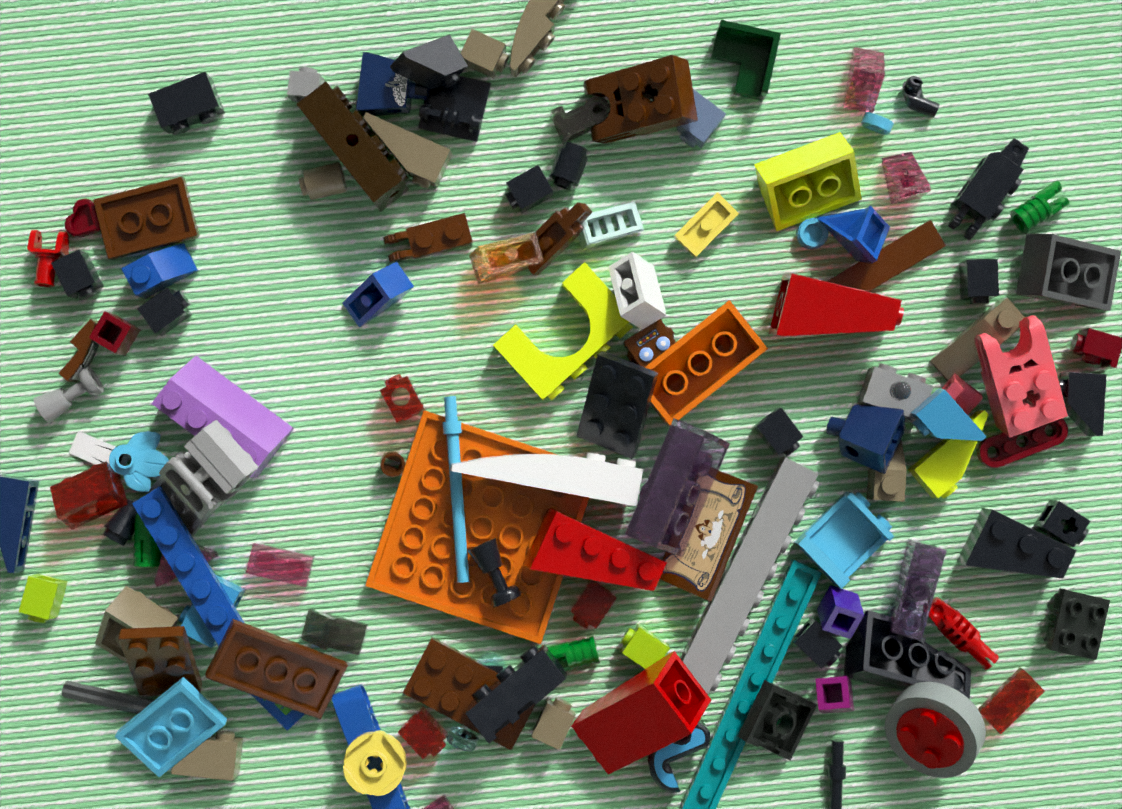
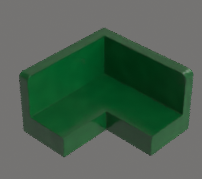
[711,20,781,101]

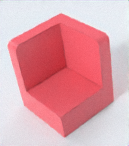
[941,373,983,415]

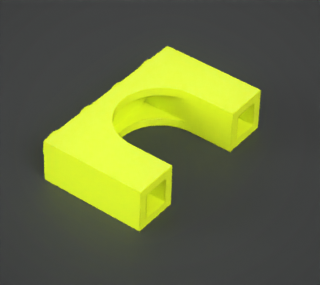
[493,262,633,401]

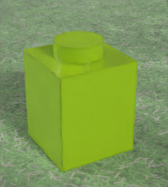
[18,574,68,623]
[620,624,670,669]

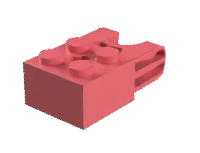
[974,315,1068,438]

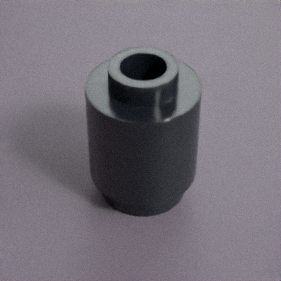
[549,142,588,190]

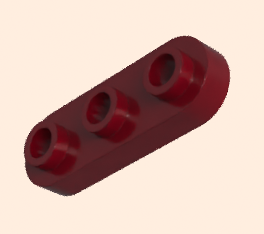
[977,418,1068,468]

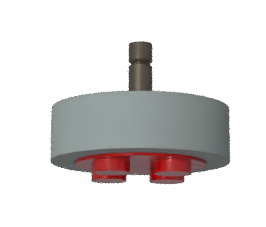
[885,682,986,778]

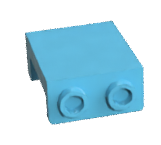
[794,491,894,589]

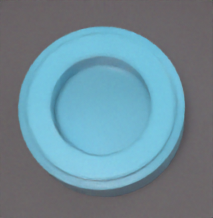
[861,112,894,135]
[796,218,828,250]

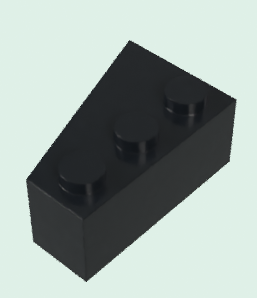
[956,508,1077,579]
[465,644,567,744]

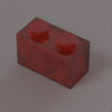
[50,461,128,530]

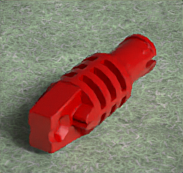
[924,597,999,670]

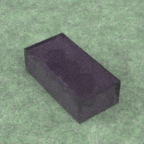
[625,418,730,557]

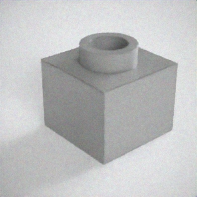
[287,67,325,102]

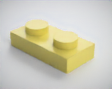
[674,192,739,258]

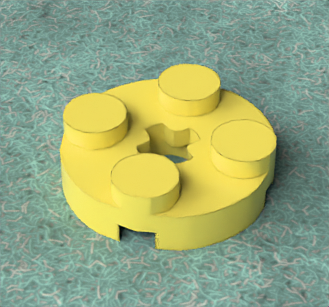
[343,730,407,796]

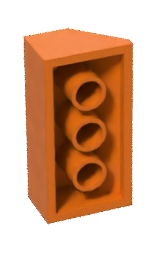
[645,300,768,427]

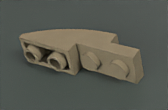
[510,0,565,78]

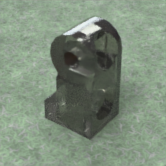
[550,96,610,144]

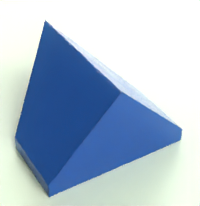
[817,205,890,263]

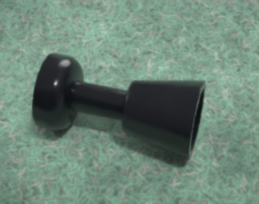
[468,538,522,608]

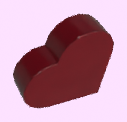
[65,198,101,238]

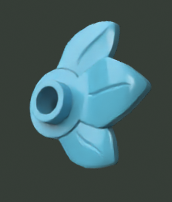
[109,431,169,492]

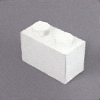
[608,252,667,330]

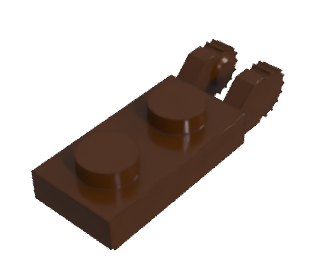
[383,213,473,263]

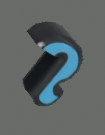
[647,720,710,793]

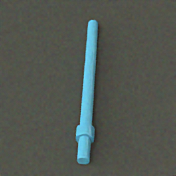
[442,396,469,583]

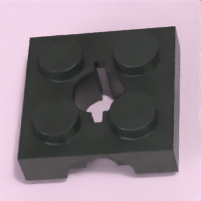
[738,680,817,761]

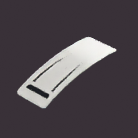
[69,431,130,473]

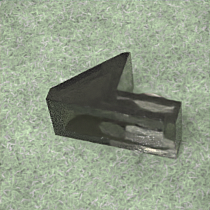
[301,609,368,655]

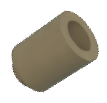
[299,162,347,200]

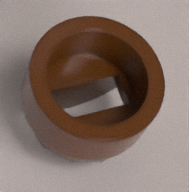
[380,451,405,477]

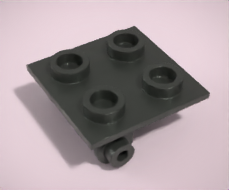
[1044,588,1110,660]

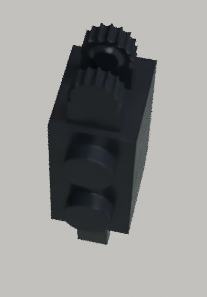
[948,138,1029,241]

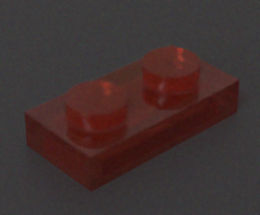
[978,667,1045,734]

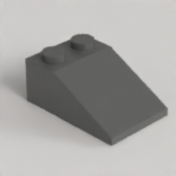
[1016,234,1121,311]

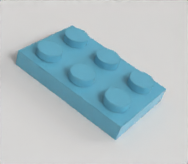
[115,677,227,777]

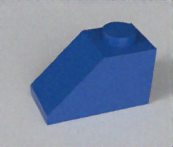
[121,243,199,299]
[342,262,414,328]

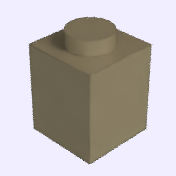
[461,29,509,79]
[531,697,575,750]

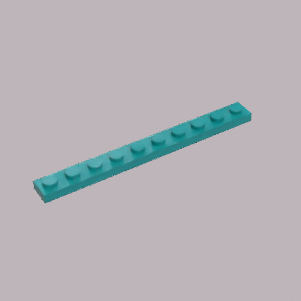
[680,559,822,809]

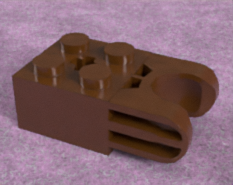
[583,55,698,144]

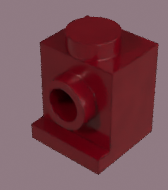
[1070,328,1122,370]

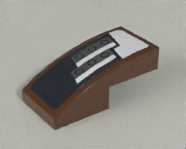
[59,319,99,383]

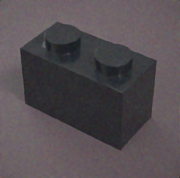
[148,72,225,135]

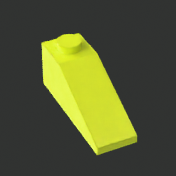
[907,410,989,499]

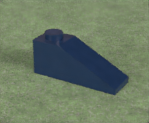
[0,475,39,573]

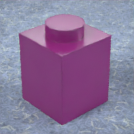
[816,676,854,714]

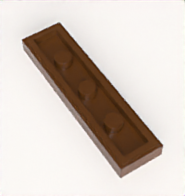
[826,220,946,292]

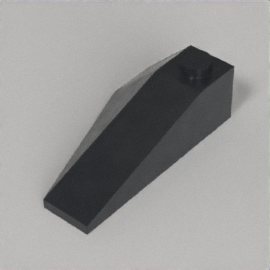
[843,610,971,699]

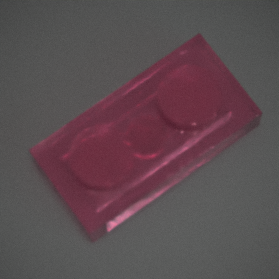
[246,542,315,587]

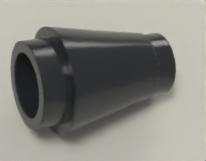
[102,499,137,546]

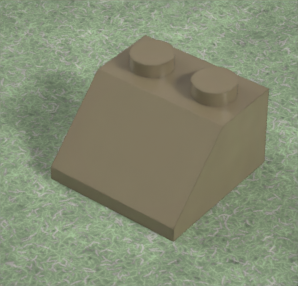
[95,586,179,664]

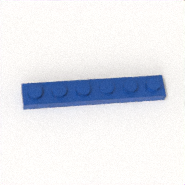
[132,487,244,646]

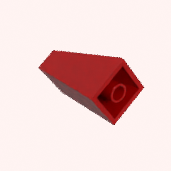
[768,273,904,336]
[571,651,711,775]

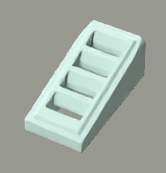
[578,201,644,250]

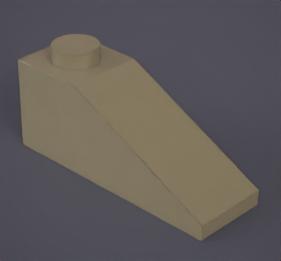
[363,112,452,189]
[930,298,1025,381]

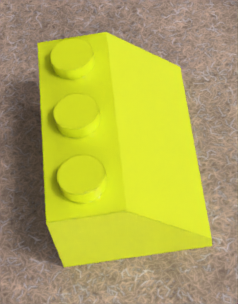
[754,132,862,231]

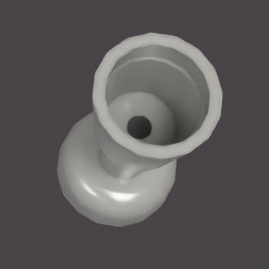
[34,366,104,424]

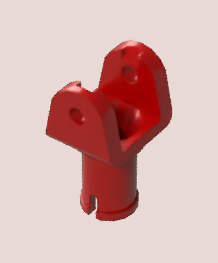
[27,230,69,288]

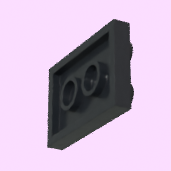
[577,351,658,459]

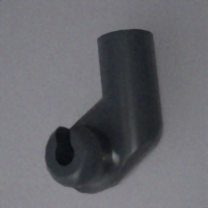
[902,76,940,118]

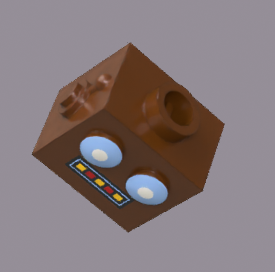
[623,319,676,367]

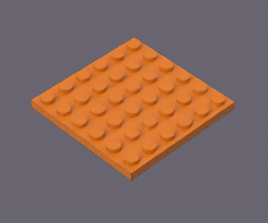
[365,410,589,644]

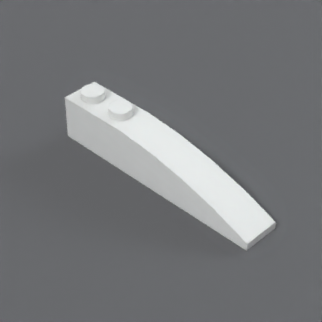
[450,452,643,506]

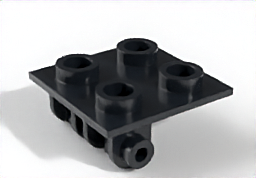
[418,76,491,142]

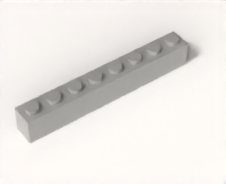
[680,457,819,694]

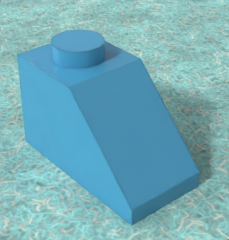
[911,388,987,441]

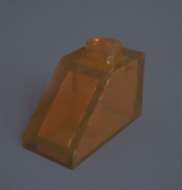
[469,232,544,284]

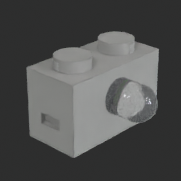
[857,363,933,421]

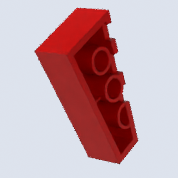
[523,508,667,591]

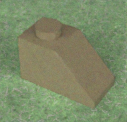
[866,440,907,502]
[171,731,243,781]

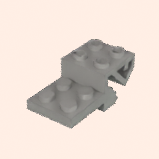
[147,420,258,536]

